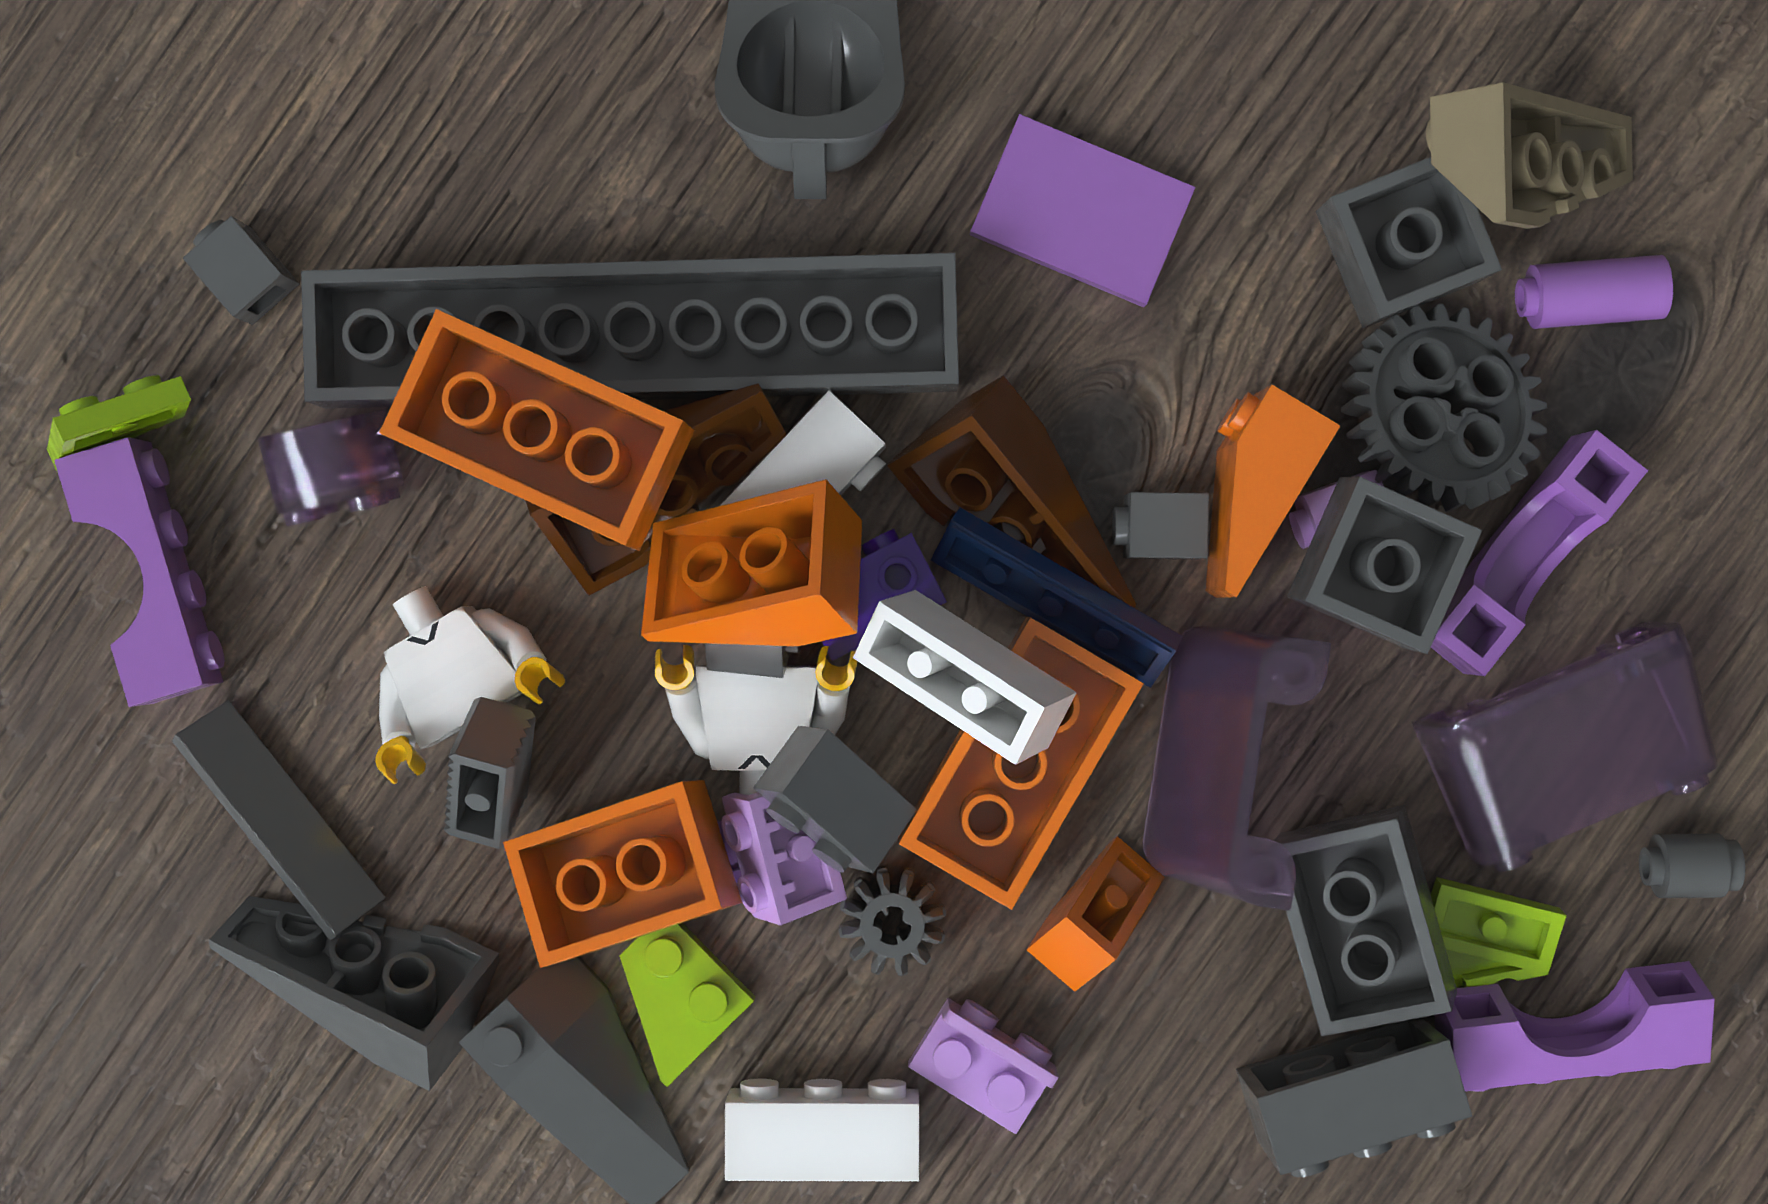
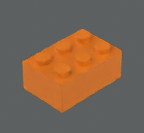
[503,780,742,968]

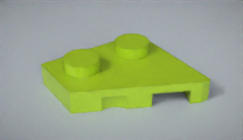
[47,375,191,472]
[1431,877,1567,987]
[619,923,756,1087]

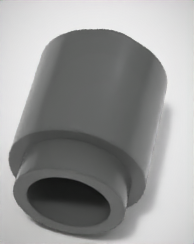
[1639,833,1745,898]

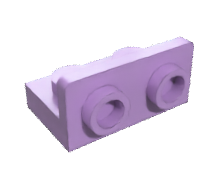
[722,792,847,925]
[908,998,1059,1134]

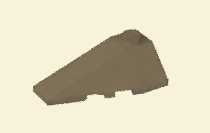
[1426,82,1633,229]

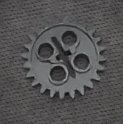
[1341,304,1547,512]

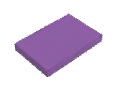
[970,114,1195,308]

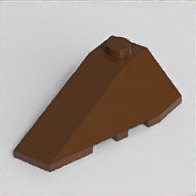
[887,375,1137,608]
[525,383,787,596]

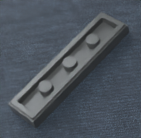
[172,700,386,941]

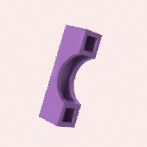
[1431,430,1648,676]
[54,437,225,707]
[1435,961,1715,1091]

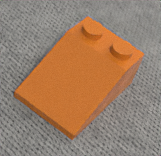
[1206,384,1340,598]
[641,479,862,646]

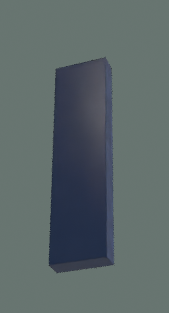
[931,507,1183,688]

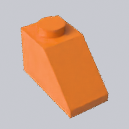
[1026,836,1165,992]

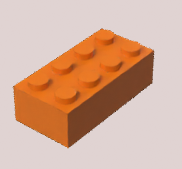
[379,309,695,551]
[898,617,1144,910]

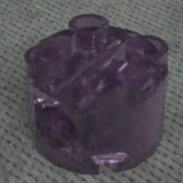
[257,409,404,526]

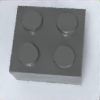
[1316,157,1502,329]
[1287,476,1482,654]

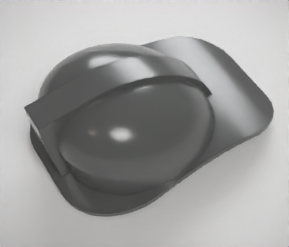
[715,0,905,199]

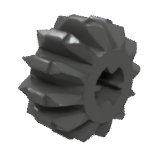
[839,866,946,976]

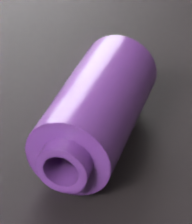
[1515,255,1673,329]

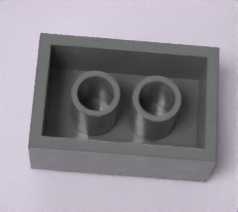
[1268,805,1457,1037]
[1236,1018,1473,1177]

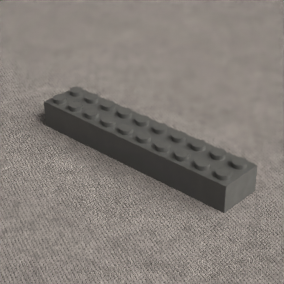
[301,253,959,409]

